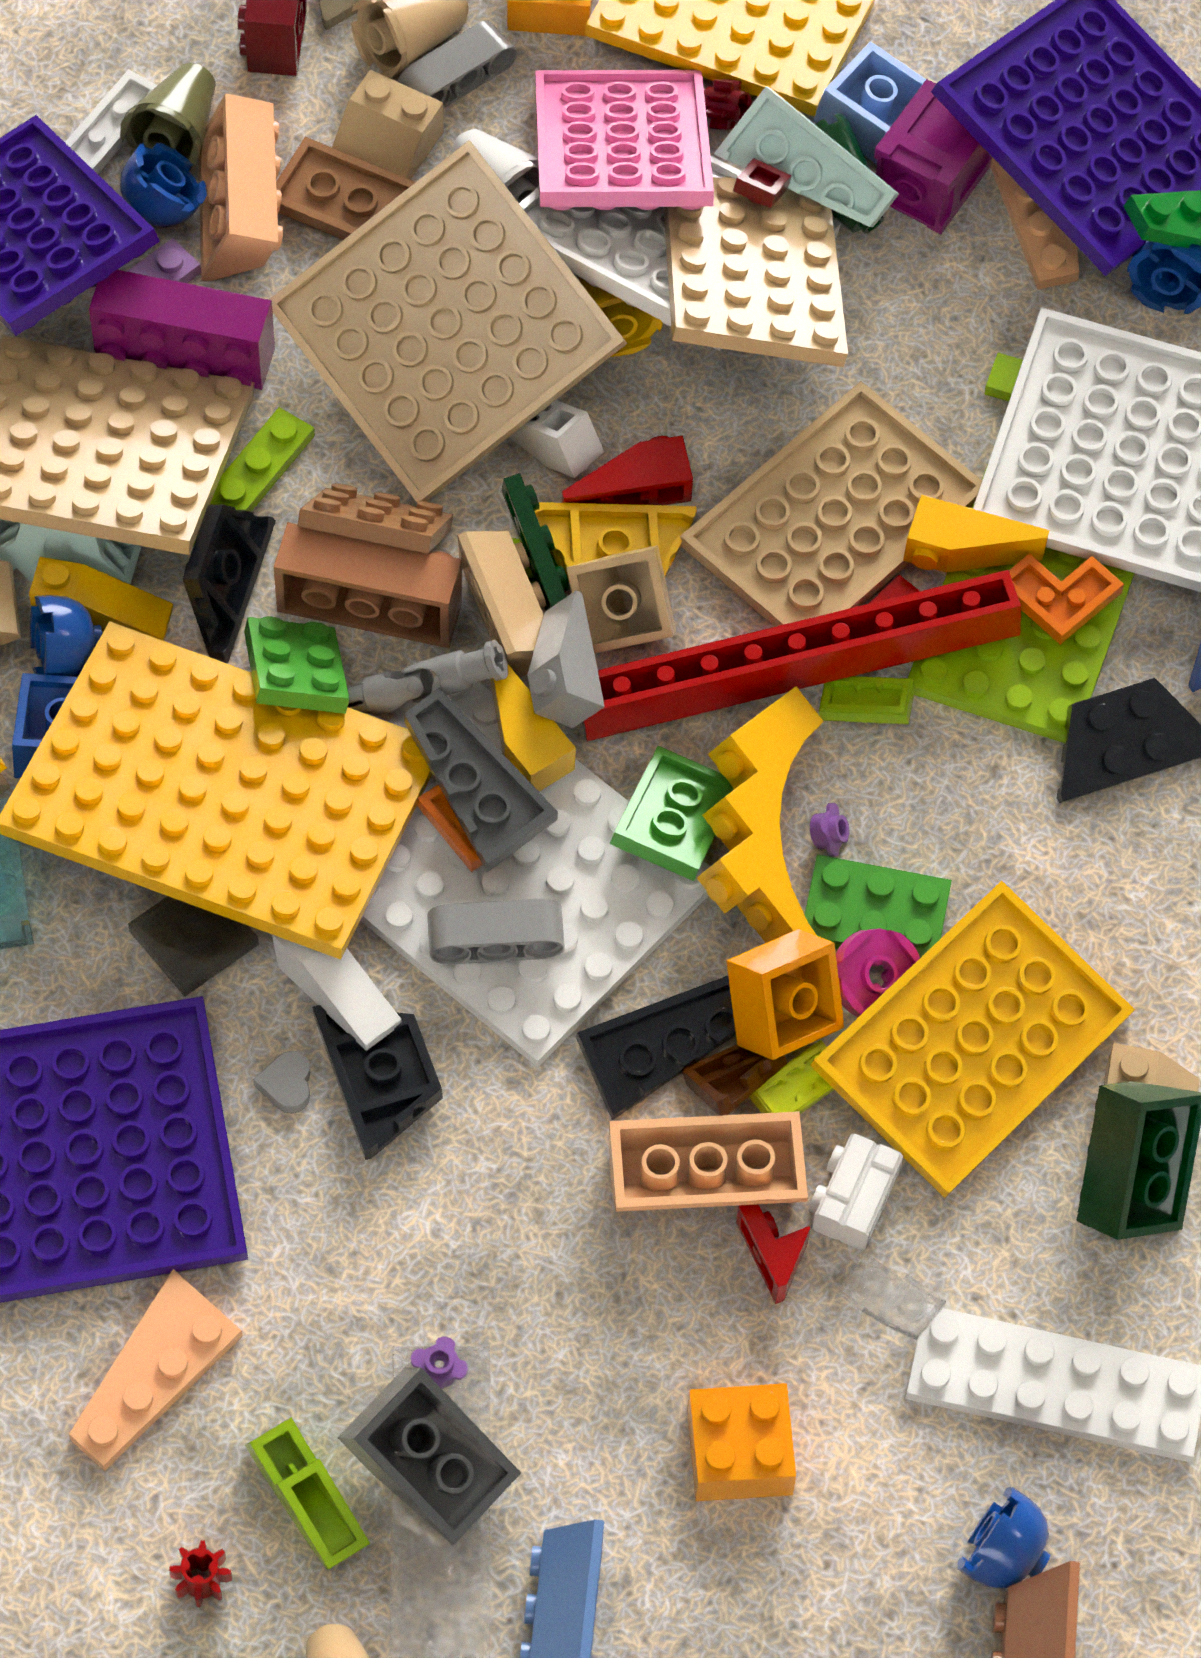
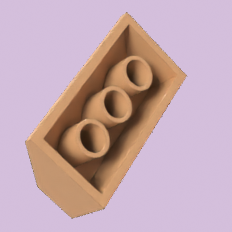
[198,93,283,281]
[608,1111,808,1212]

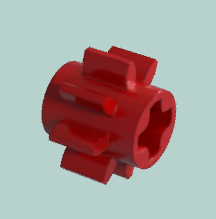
[169,1540,232,1607]

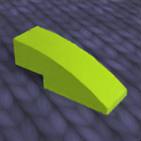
[245,1417,370,1570]

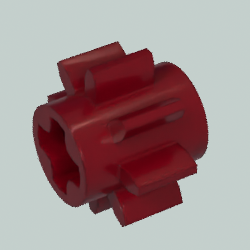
[704,79,752,131]

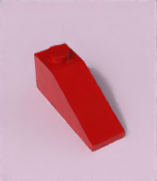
[562,435,693,505]

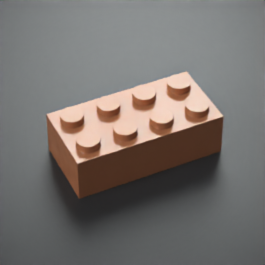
[274,522,462,648]

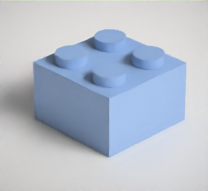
[813,41,926,164]

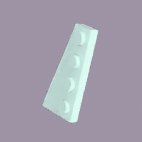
[714,86,899,228]

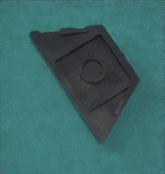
[182,504,276,663]
[1057,678,1201,804]
[312,1005,443,1160]

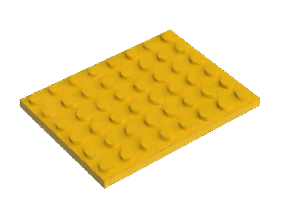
[0,621,432,960]

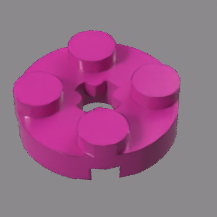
[836,928,920,1017]

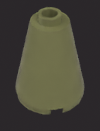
[120,63,216,171]

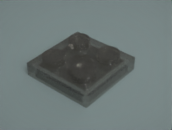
[128,896,259,997]

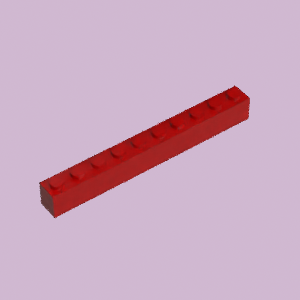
[582,570,1021,742]

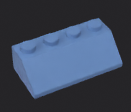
[520,1519,605,1658]

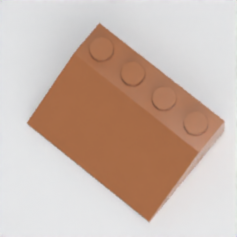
[991,1561,1080,1658]

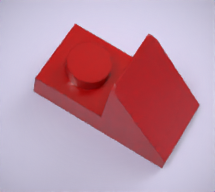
[736,1204,811,1304]

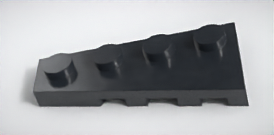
[576,976,736,1120]

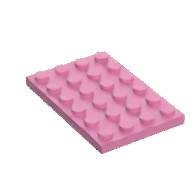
[535,70,714,211]

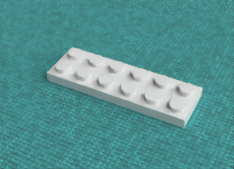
[905,1304,1201,1463]

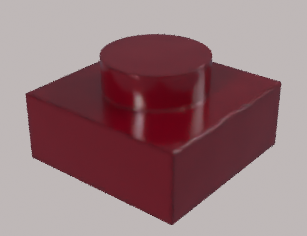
[733,158,792,209]

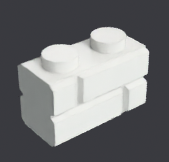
[808,1133,904,1251]

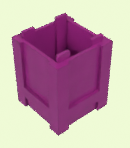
[874,79,992,235]

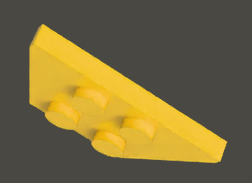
[535,502,697,582]

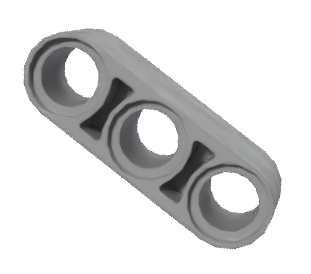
[397,20,518,109]
[427,899,565,964]

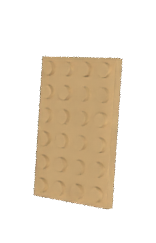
[663,177,848,367]
[680,381,982,627]

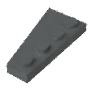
[404,688,558,872]

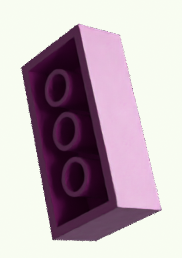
[89,269,275,390]

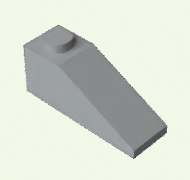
[527,591,605,728]

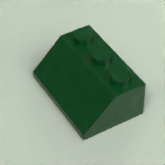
[1076,1081,1201,1240]

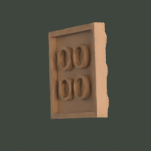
[297,483,454,554]

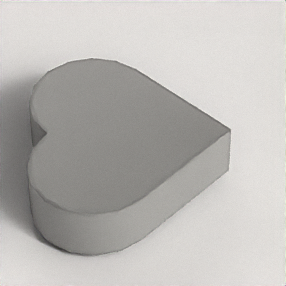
[253,1051,311,1114]

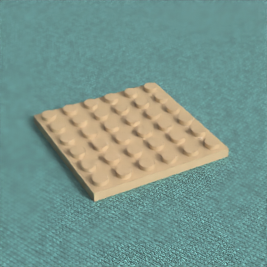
[269,140,627,502]
[0,336,254,555]

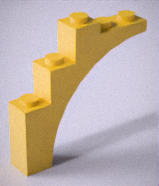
[696,686,824,943]

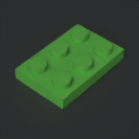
[244,616,349,714]
[610,746,734,881]
[805,854,952,958]

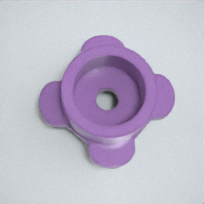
[810,803,850,857]
[411,1336,468,1389]

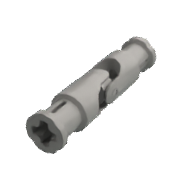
[347,640,508,716]

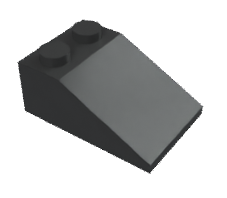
[338,1367,521,1545]

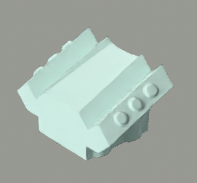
[0,519,141,584]

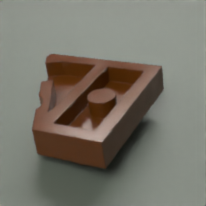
[682,1044,787,1116]

